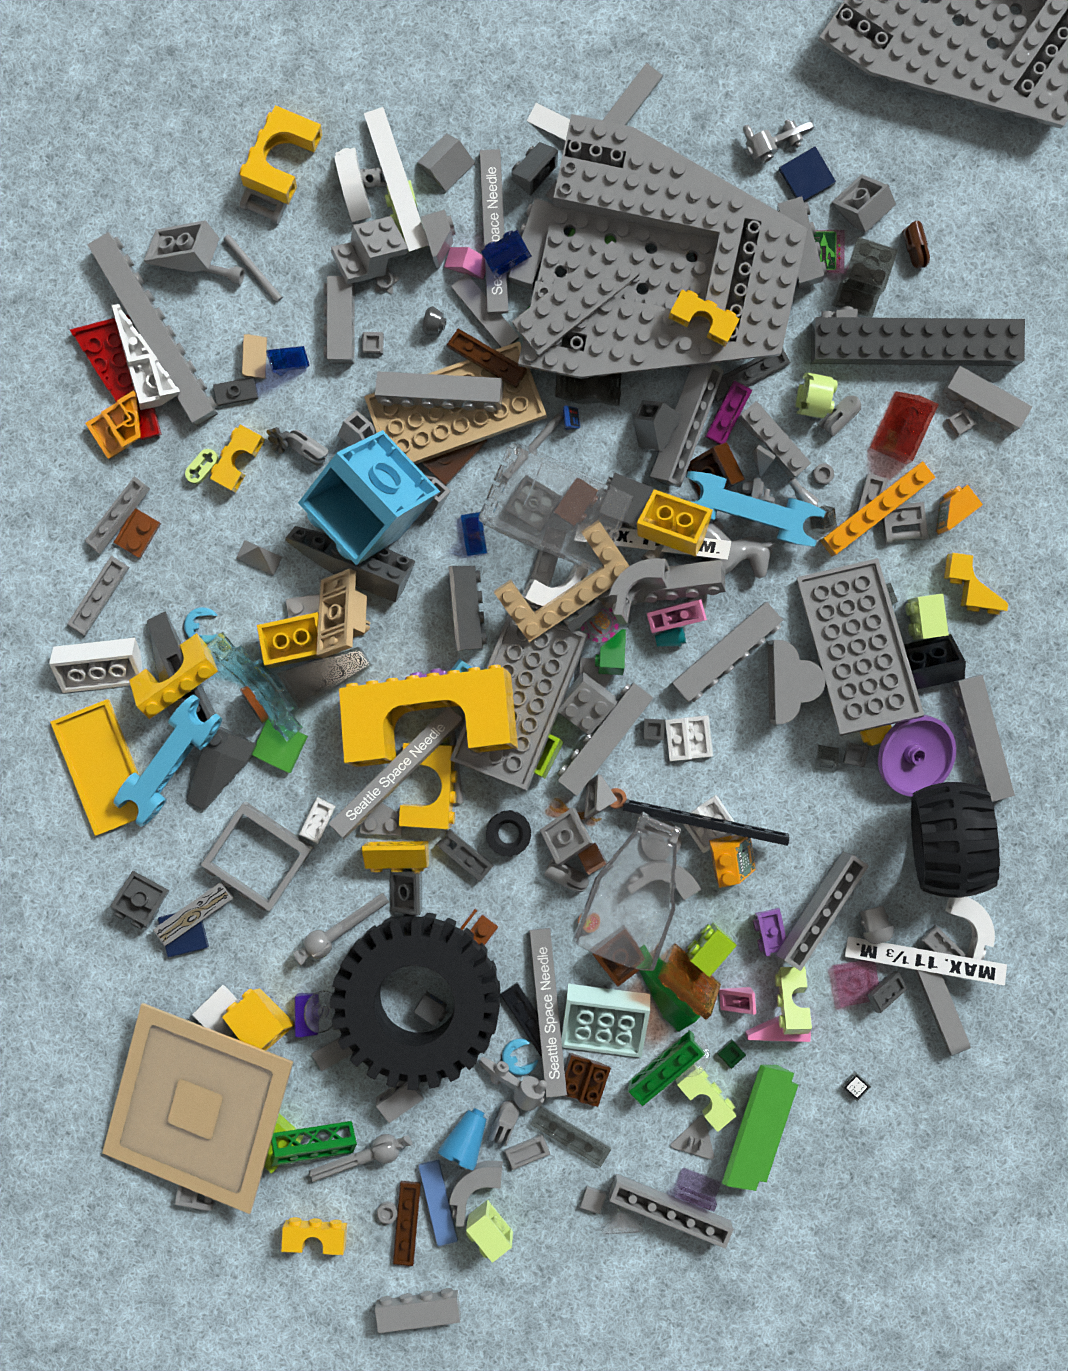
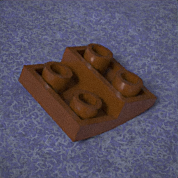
[564,1053,611,1107]

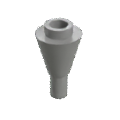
[788,477,819,507]

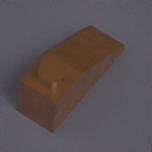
[578,842,609,875]

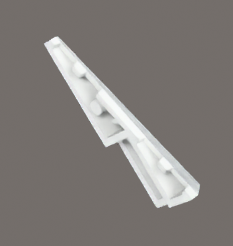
[112,304,180,410]

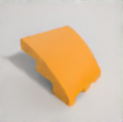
[85,390,141,459]

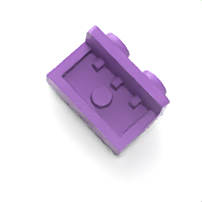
[753,908,786,957]

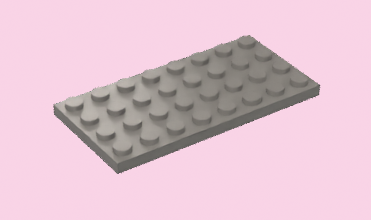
[796,558,924,736]
[450,614,588,790]

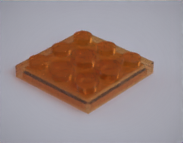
[658,943,721,1020]

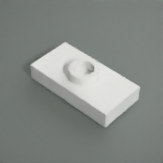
[299,797,336,844]

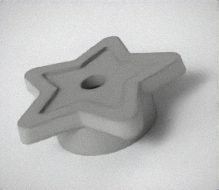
[374,267,399,294]

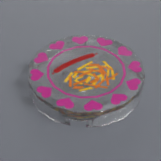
[580,607,619,643]

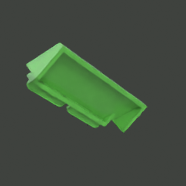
[722,1065,798,1191]

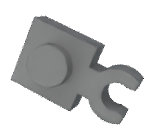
[821,306,858,317]

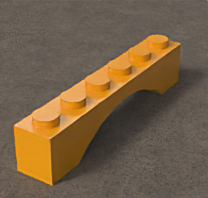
[819,461,936,556]

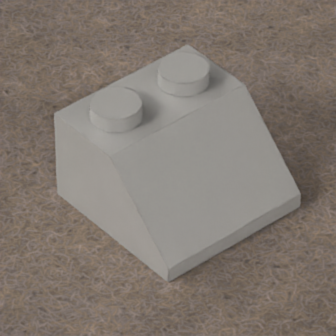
[832,174,896,232]
[421,209,456,269]

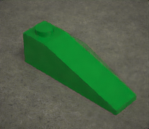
[639,945,709,1032]

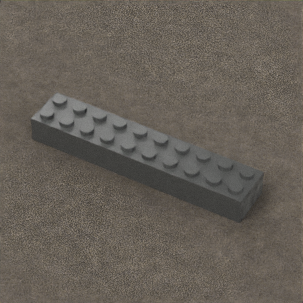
[811,317,1025,366]

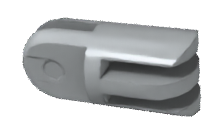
[819,395,861,436]
[287,430,329,467]
[544,858,589,892]
[488,1100,520,1146]

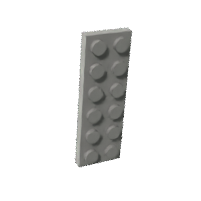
[512,241,639,356]

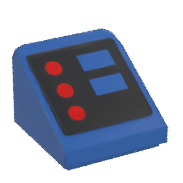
[563,406,580,430]

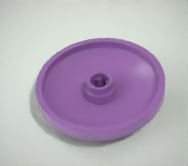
[878,715,956,796]

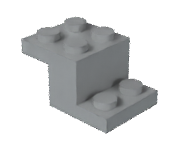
[331,216,408,284]

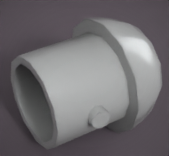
[859,906,894,944]

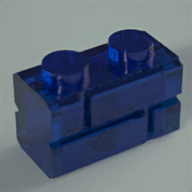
[481,230,532,278]

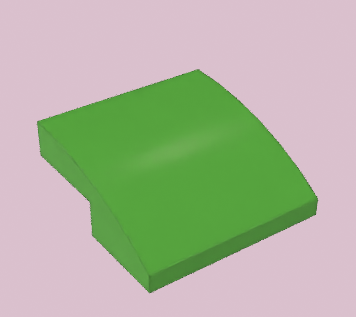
[252,718,308,773]

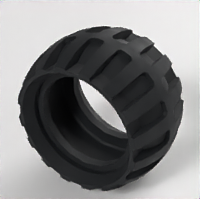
[911,782,1000,898]

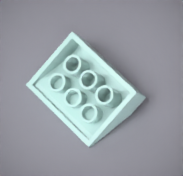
[561,984,650,1058]

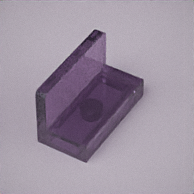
[674,1168,721,1212]

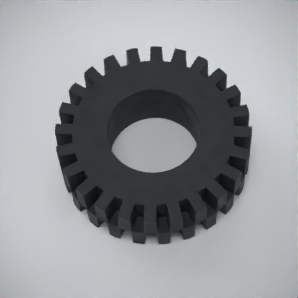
[330,913,501,1090]

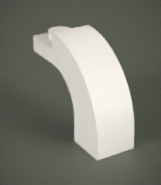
[335,148,372,222]
[522,559,590,606]
[945,897,995,960]

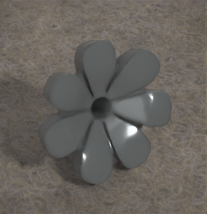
[267,427,289,454]

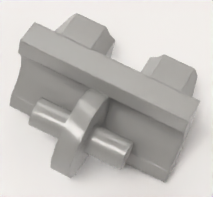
[742,478,775,503]

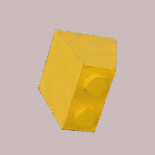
[222,988,295,1051]

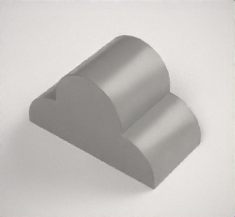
[767,640,825,724]

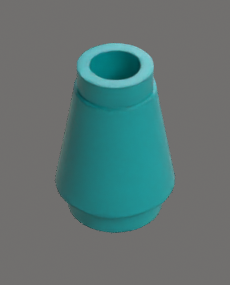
[655,627,686,647]

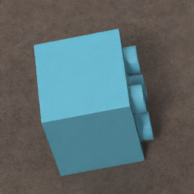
[298,430,440,565]

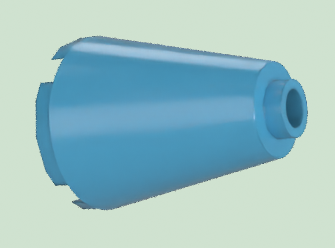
[438,1108,487,1170]

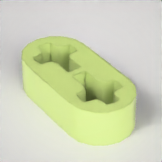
[185,449,219,484]

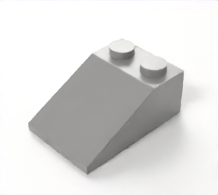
[144,220,219,272]

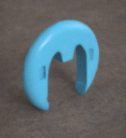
[184,607,219,644]
[502,1039,538,1076]

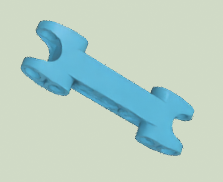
[686,471,826,547]
[113,695,222,827]

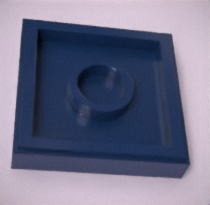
[779,146,836,202]
[158,912,209,957]

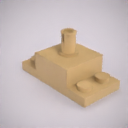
[316,569,370,658]

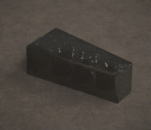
[277,647,372,708]

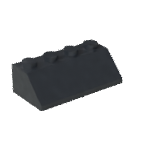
[904,634,966,690]

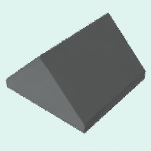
[390,870,422,916]

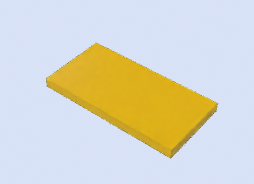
[50,699,139,836]

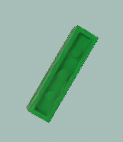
[628,1030,705,1107]
[271,1121,357,1166]

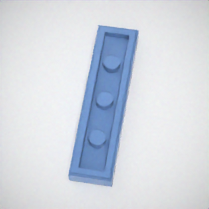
[419,1160,458,1246]

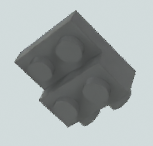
[110,871,169,930]

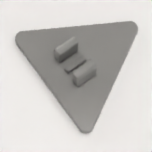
[671,1115,714,1159]

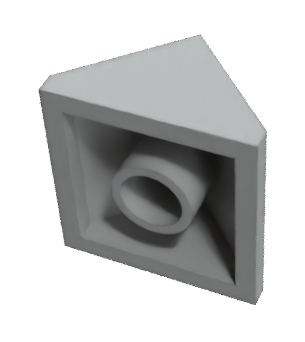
[417,133,475,192]

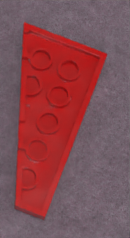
[70,314,162,440]

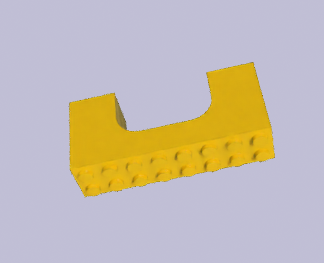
[339,665,518,767]

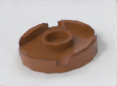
[239,686,269,724]

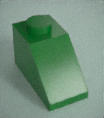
[595,629,626,675]

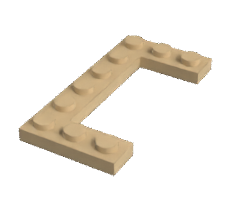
[494,520,629,642]

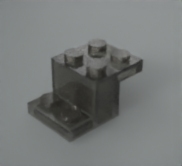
[832,237,898,317]
[555,373,622,406]

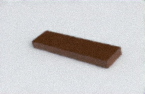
[447,328,527,388]
[393,1181,421,1266]

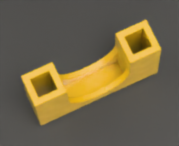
[239,105,322,205]
[129,633,218,719]
[399,742,458,829]

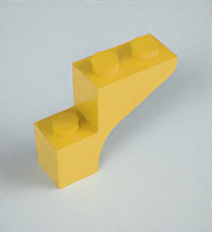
[944,553,1008,615]

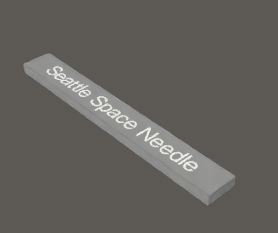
[480,149,508,314]
[329,707,464,839]
[529,928,567,1098]

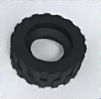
[486,810,531,857]

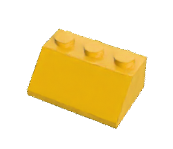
[637,489,713,557]
[257,612,321,669]
[362,841,429,872]

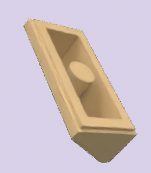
[242,334,267,379]

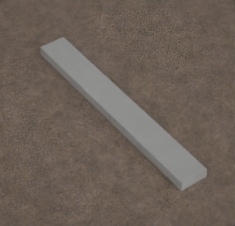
[546,63,663,201]

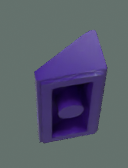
[295,993,318,1037]

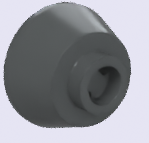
[422,306,447,335]

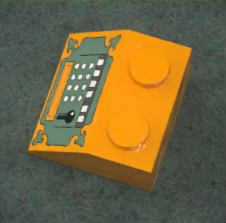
[936,485,983,535]
[709,835,756,888]

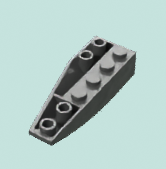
[285,526,415,603]
[147,611,216,722]

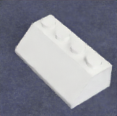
[49,638,143,693]

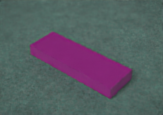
[704,380,752,445]

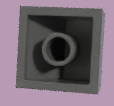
[512,142,558,196]

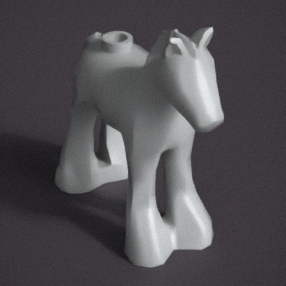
[641,519,776,610]

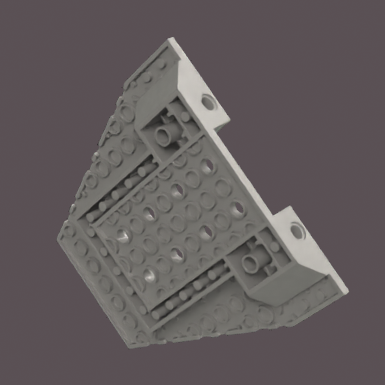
[818,0,1068,129]
[518,114,808,379]

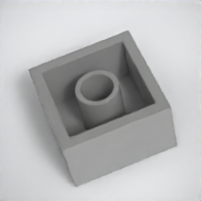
[558,672,616,735]

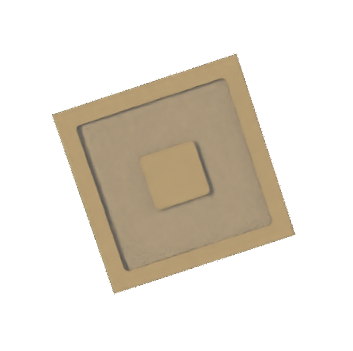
[102,1003,293,1214]

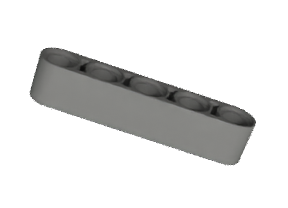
[914,969,971,1056]

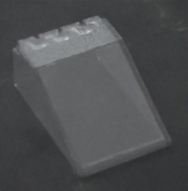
[479,443,634,572]

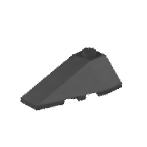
[187,727,257,810]

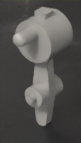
[743,119,814,163]
[479,1057,547,1111]

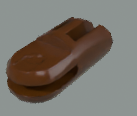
[902,221,930,269]

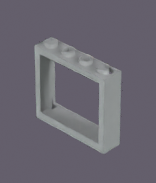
[201,802,314,911]

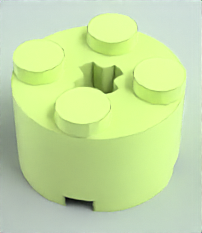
[796,372,838,418]

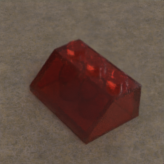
[870,391,939,465]

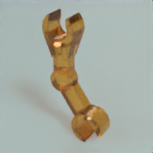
[550,798,602,822]

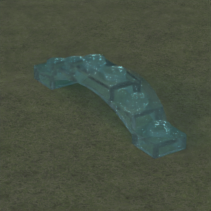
[207,632,303,741]

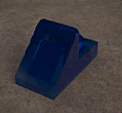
[266,346,310,376]
[461,512,488,556]

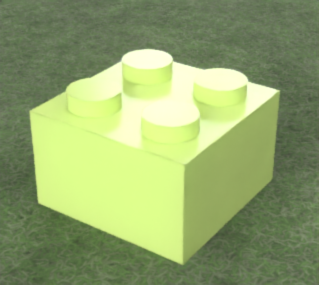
[905,594,949,640]
[466,1200,513,1263]

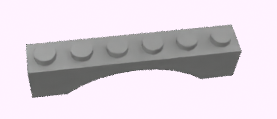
[337,410,451,516]

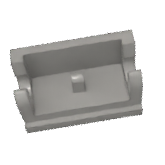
[376,1081,423,1123]

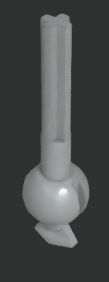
[294,893,389,965]
[309,1134,413,1182]

